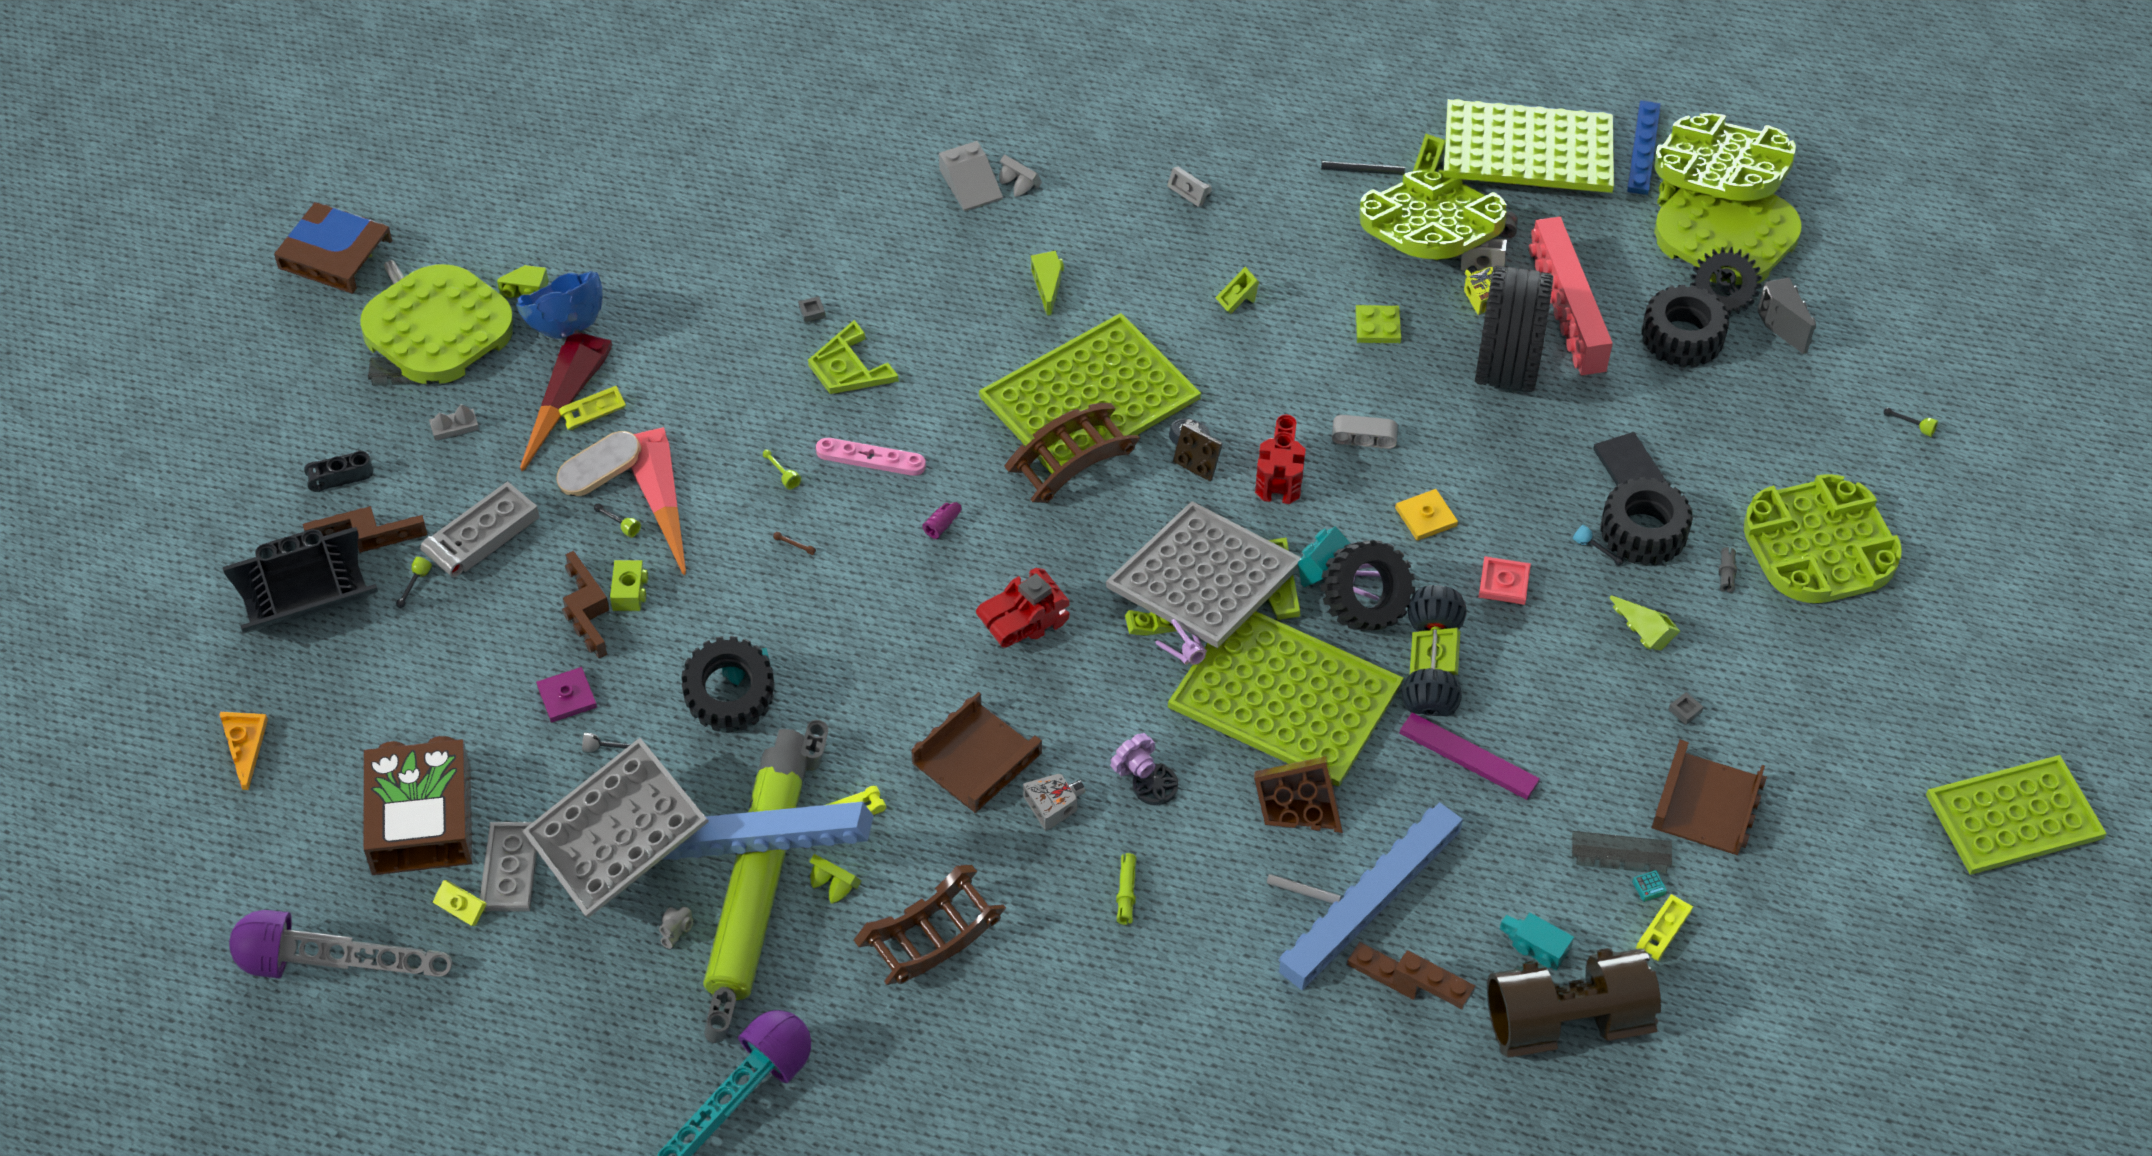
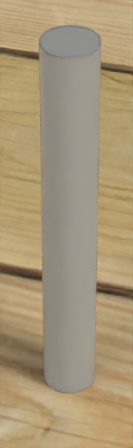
[1267,874,1341,904]

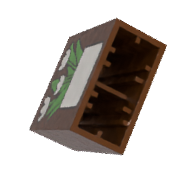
[363,736,473,876]

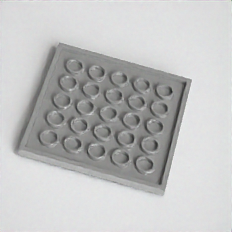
[1106,501,1301,648]

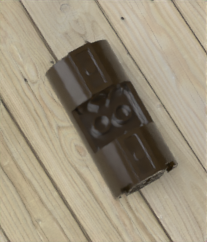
[1487,948,1661,1058]

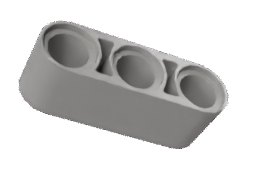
[1332,415,1398,449]

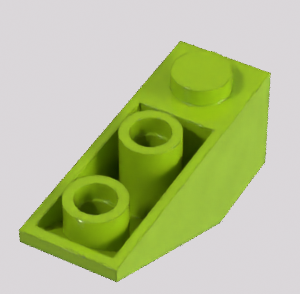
[1609,595,1681,651]

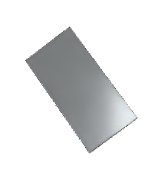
[480,822,537,911]

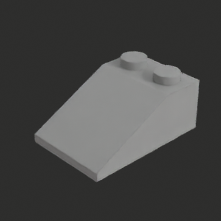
[939,141,1003,212]

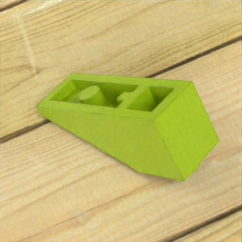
[1031,251,1064,316]

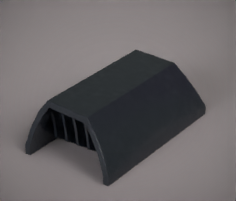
[222,527,378,633]

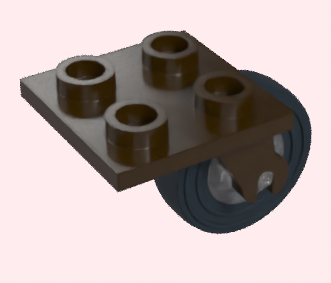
[1169,419,1223,482]

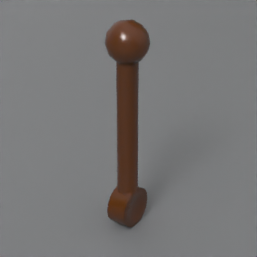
[773,532,816,555]

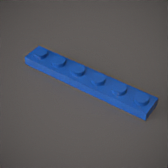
[1627,100,1661,195]

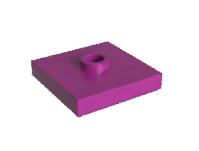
[536,667,597,723]

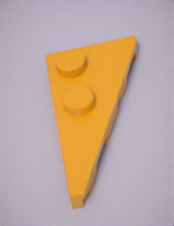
[219,712,268,790]

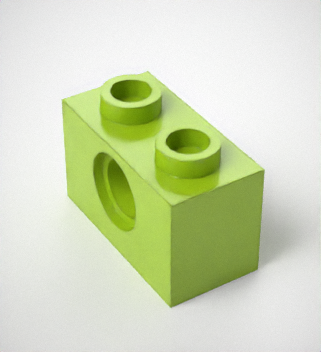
[610,560,648,611]

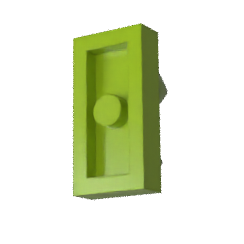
[809,854,862,904]

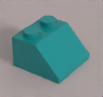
[1298,526,1350,587]

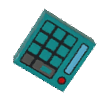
[1632,870,1667,902]

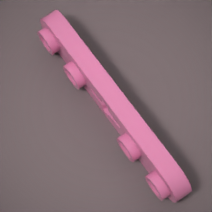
[816,438,926,476]

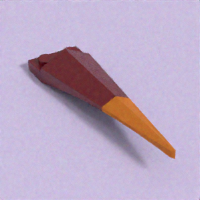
[520,331,613,471]

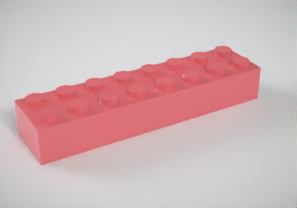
[1529,216,1613,376]

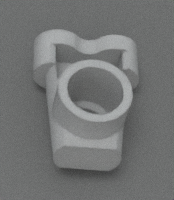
[659,907,693,949]

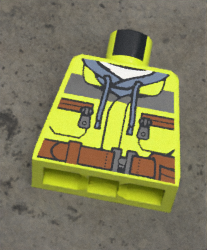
[1464,265,1493,315]

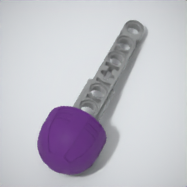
[229,910,453,979]

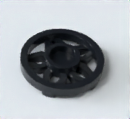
[1133,763,1178,805]

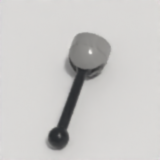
[582,732,631,752]

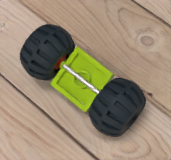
[1402,585,1467,717]

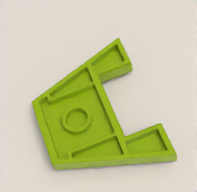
[808,320,899,394]

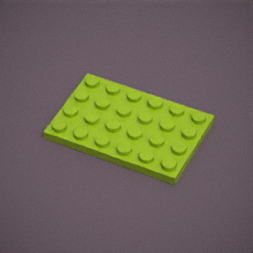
[1926,755,2107,875]

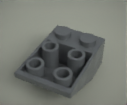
[1757,278,1816,354]

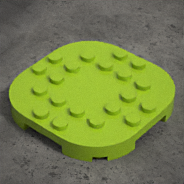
[1655,114,1796,201]
[1359,169,1506,259]
[1654,188,1802,285]
[360,264,513,384]
[1743,474,1902,603]

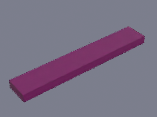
[1399,712,1540,800]

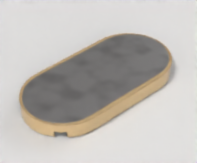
[557,431,641,496]

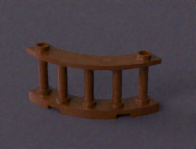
[1004,403,1140,503]
[853,865,1006,985]

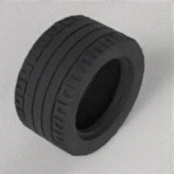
[1475,266,1553,392]

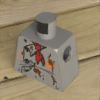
[1023,774,1085,831]

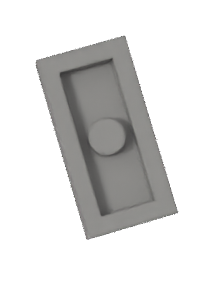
[999,154,1042,197]
[1167,166,1212,207]
[429,404,479,441]

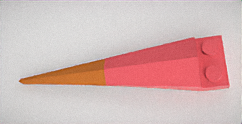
[630,427,686,575]

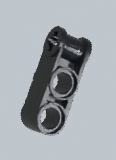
[304,451,373,492]

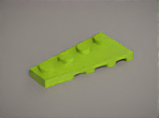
[1267,537,1301,620]

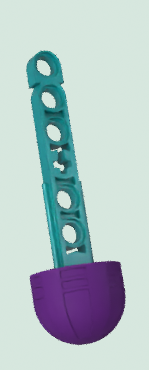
[657,1010,811,1156]

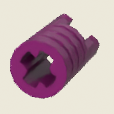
[922,502,962,539]

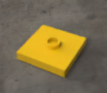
[1395,489,1458,541]

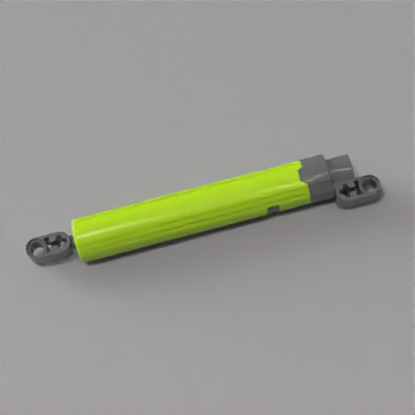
[703,720,828,1043]

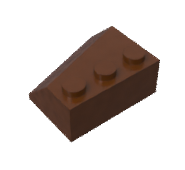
[1254,756,1343,833]

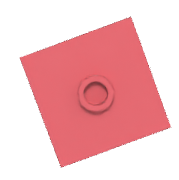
[1478,556,1531,605]

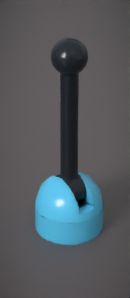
[1573,525,1624,566]

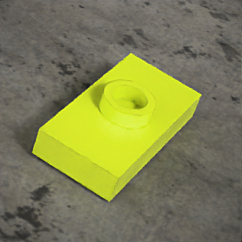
[433,880,487,926]

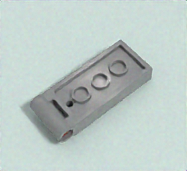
[421,481,540,577]

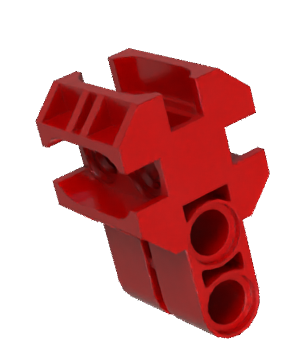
[1255,414,1306,504]
[976,567,1070,648]

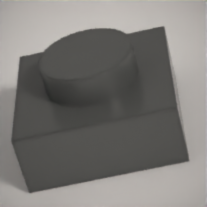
[798,296,826,322]
[1018,573,1052,605]
[1668,692,1704,725]

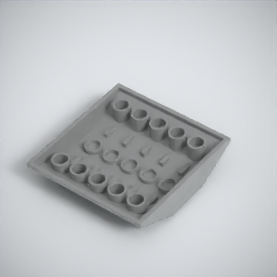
[523,738,709,918]

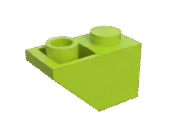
[497,265,549,298]

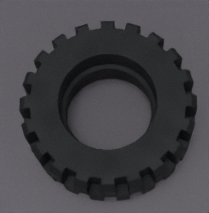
[1641,285,1729,367]
[1600,477,1693,566]
[1321,540,1415,631]
[681,636,775,733]

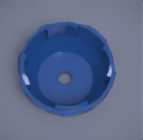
[516,271,603,339]

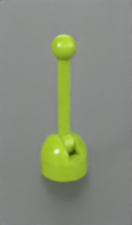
[762,450,801,490]

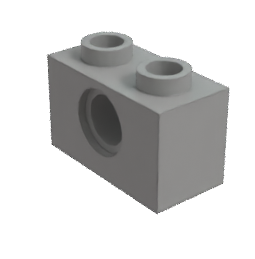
[1461,239,1506,271]

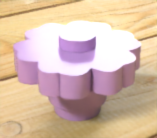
[1110,733,1155,778]

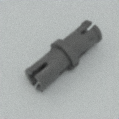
[1719,547,1737,592]

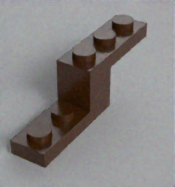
[303,506,428,553]
[562,550,609,659]
[1347,942,1475,1010]

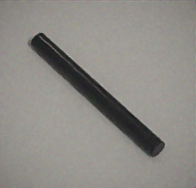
[1321,161,1405,175]

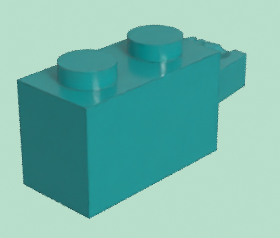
[1500,912,1574,971]

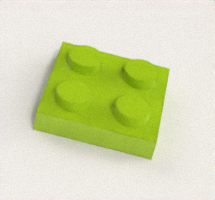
[1355,305,1401,343]

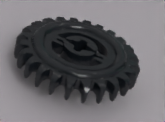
[1690,246,1762,316]

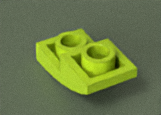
[1125,610,1177,636]

